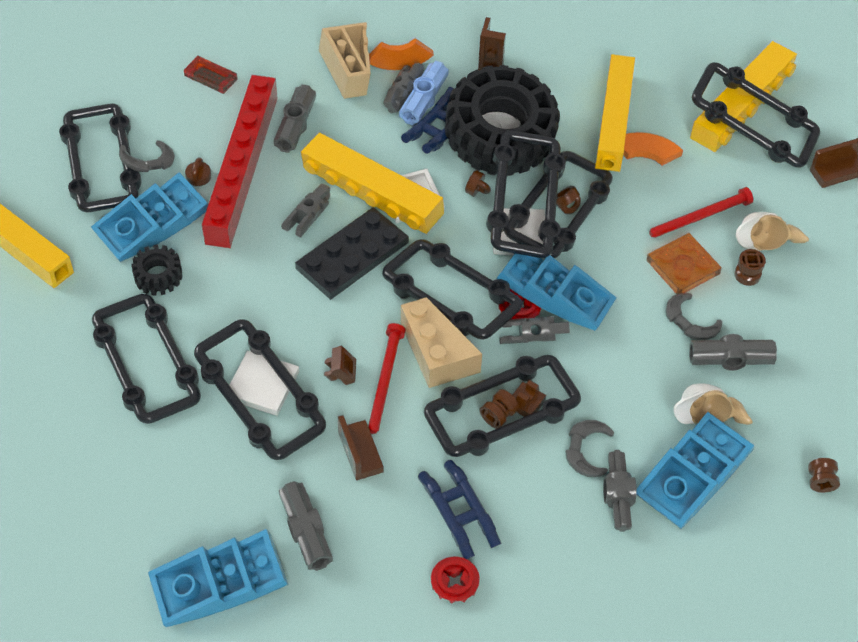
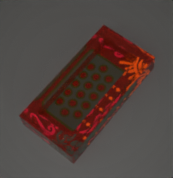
[184,55,238,94]

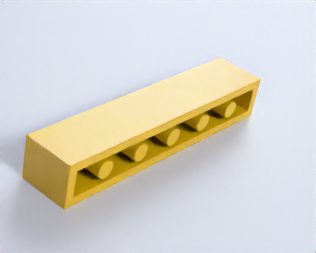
[690,41,797,152]
[301,132,444,234]

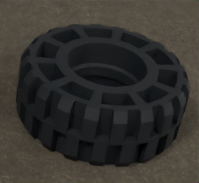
[445,65,560,176]

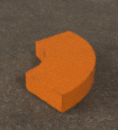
[369,38,434,70]
[623,132,683,166]

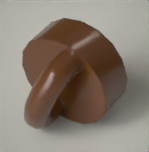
[185,157,211,186]
[465,170,491,197]
[556,186,581,214]

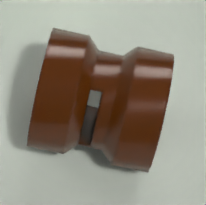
[735,249,766,286]
[480,389,519,429]

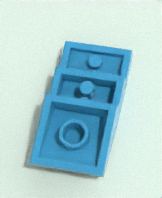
[91,172,208,262]
[496,254,617,331]
[636,412,754,529]
[148,529,288,627]

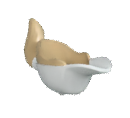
[736,212,809,251]
[674,383,753,425]

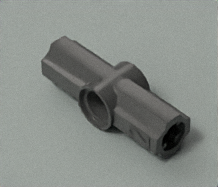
[274,84,316,153]
[689,334,777,371]
[279,481,333,571]

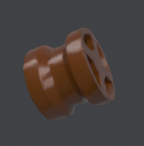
[808,458,840,493]

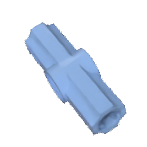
[399,60,449,126]

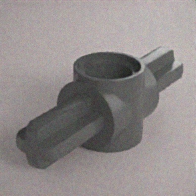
[603,450,636,532]

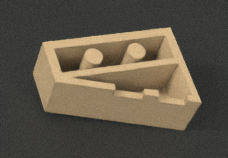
[319,22,371,99]
[401,297,482,388]

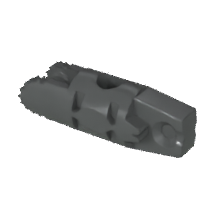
[383,63,424,113]
[281,184,330,237]
[499,316,570,344]

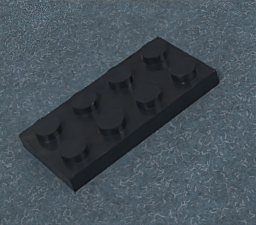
[295,207,409,300]

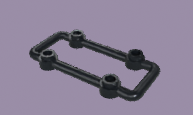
[692,62,820,168]
[59,103,142,213]
[486,130,566,258]
[504,151,613,258]
[382,239,522,340]
[92,294,201,424]
[194,319,326,460]
[423,355,581,457]

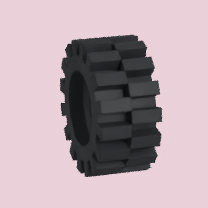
[131,245,183,296]

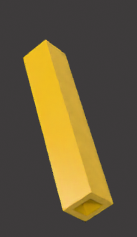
[595,54,635,172]
[0,204,74,288]

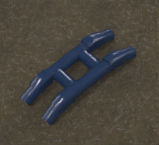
[401,87,454,154]
[418,460,502,559]

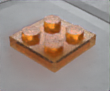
[646,233,722,294]

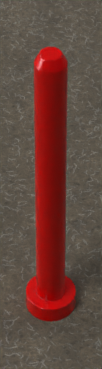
[649,187,754,238]
[368,323,406,434]

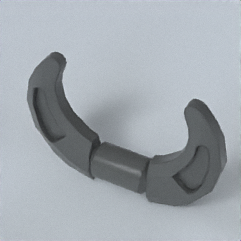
[119,140,175,172]
[666,293,722,340]
[565,420,614,477]

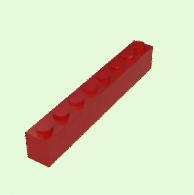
[202,75,278,248]

